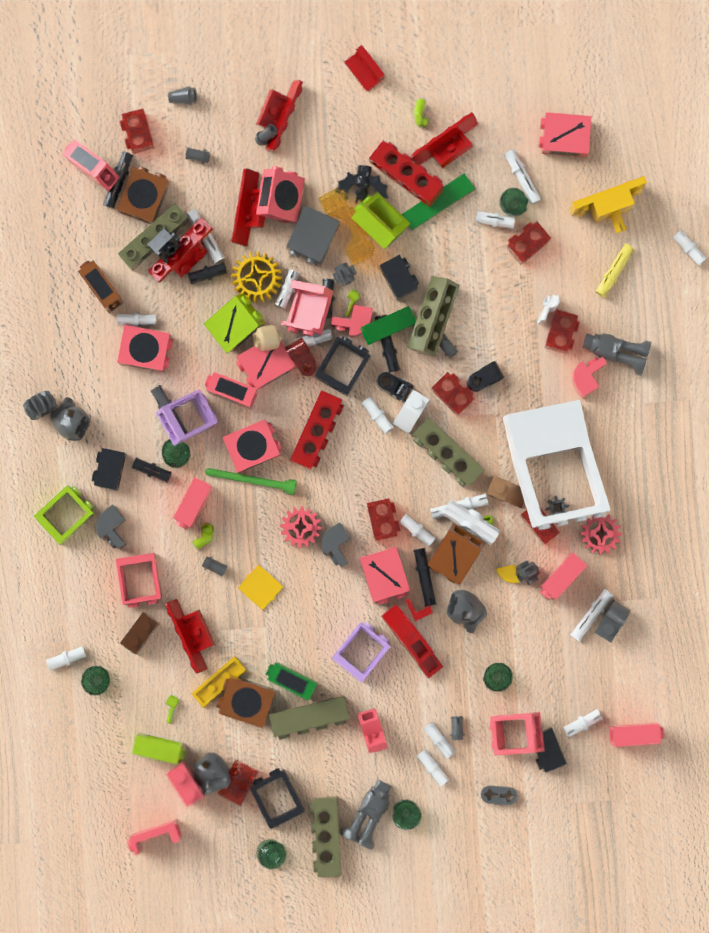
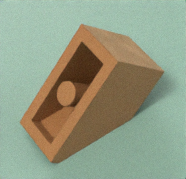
[486,476,524,508]

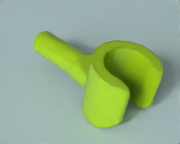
[345,289,360,317]
[166,695,179,723]

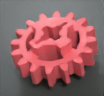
[280,506,322,548]
[579,514,622,555]

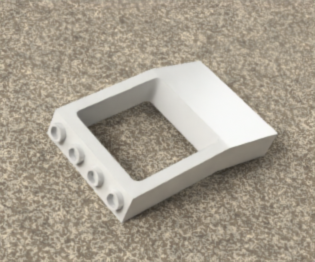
[503,400,611,530]

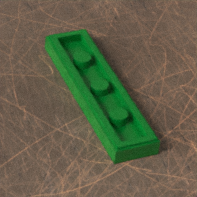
[401,173,475,231]

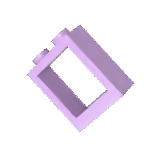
[156,389,218,446]
[332,622,391,683]

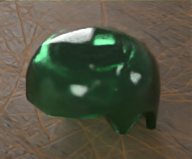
[499,188,528,217]
[161,439,191,469]
[483,663,513,692]
[81,666,110,695]
[392,799,422,831]
[256,839,287,870]

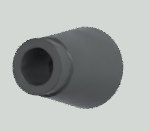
[168,86,197,105]

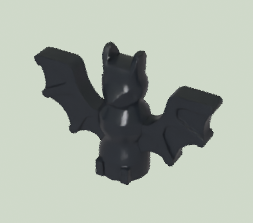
[335,165,389,204]

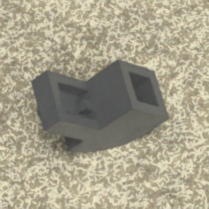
[96,504,126,550]
[321,522,350,567]
[594,600,631,643]

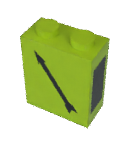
[204,293,266,354]

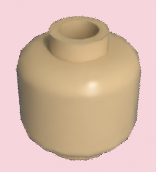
[253,325,283,351]

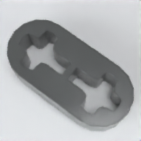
[480,785,518,805]

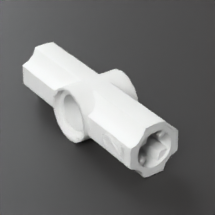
[442,500,500,545]

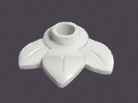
[538,294,560,325]

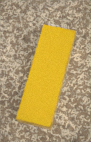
[191,656,247,708]

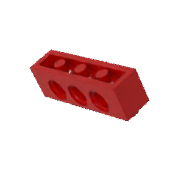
[369,140,444,208]
[290,390,344,470]

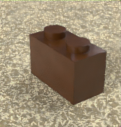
[120,612,160,655]

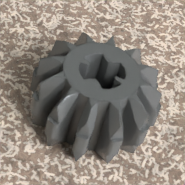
[23,391,57,420]

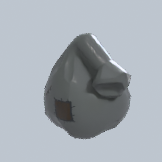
[50,397,90,441]
[447,590,487,633]
[193,753,230,795]

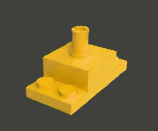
[569,176,647,234]

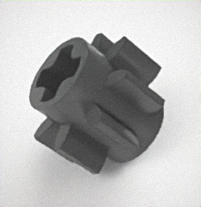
[333,262,357,286]
[545,496,569,516]
[516,560,540,585]

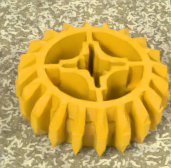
[231,251,283,303]

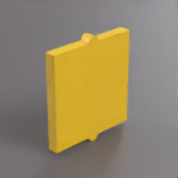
[238,565,283,610]

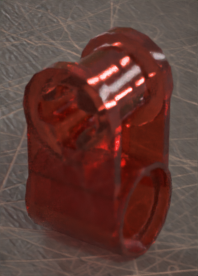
[285,337,316,376]

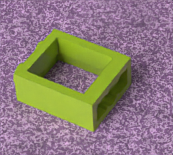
[351,192,411,250]
[33,485,95,545]
[132,733,187,764]

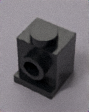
[148,229,181,264]

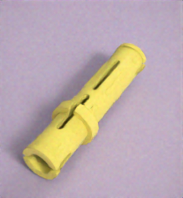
[595,244,635,298]

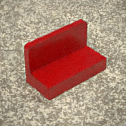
[345,45,385,92]
[405,599,433,621]

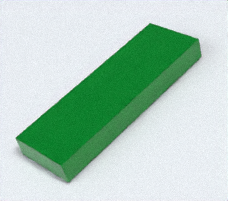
[360,306,416,345]

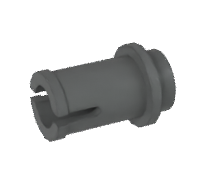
[255,124,278,146]
[185,147,210,164]
[439,333,458,358]
[202,556,227,576]
[450,716,465,740]

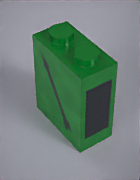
[266,662,318,701]

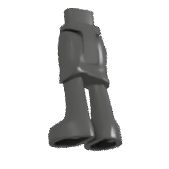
[582,333,652,376]
[340,780,392,850]

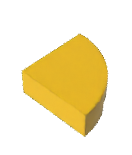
[496,564,519,583]

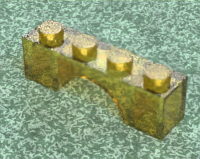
[318,187,375,266]

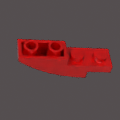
[381,604,443,679]

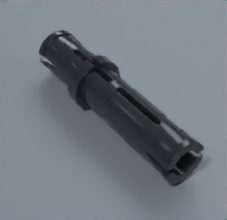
[103,151,134,209]
[374,315,401,373]
[413,548,437,607]

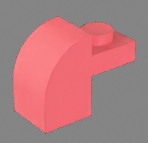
[331,305,373,337]
[572,357,607,399]
[357,708,388,754]

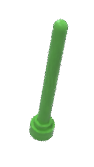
[205,468,297,495]

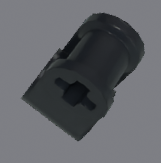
[467,361,505,392]
[376,372,414,403]

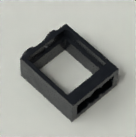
[314,336,371,397]
[249,768,305,829]

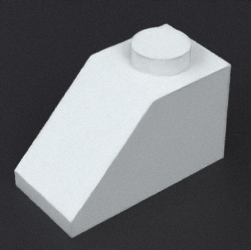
[393,390,429,434]

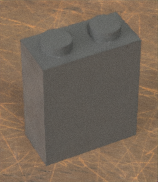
[286,206,340,266]

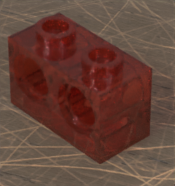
[119,108,155,154]
[506,221,552,265]
[544,309,580,354]
[431,372,474,417]
[367,498,400,541]
[218,759,259,806]

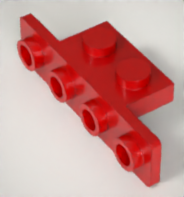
[256,80,303,151]
[411,112,478,169]
[231,168,265,246]
[148,218,213,283]
[165,599,215,674]

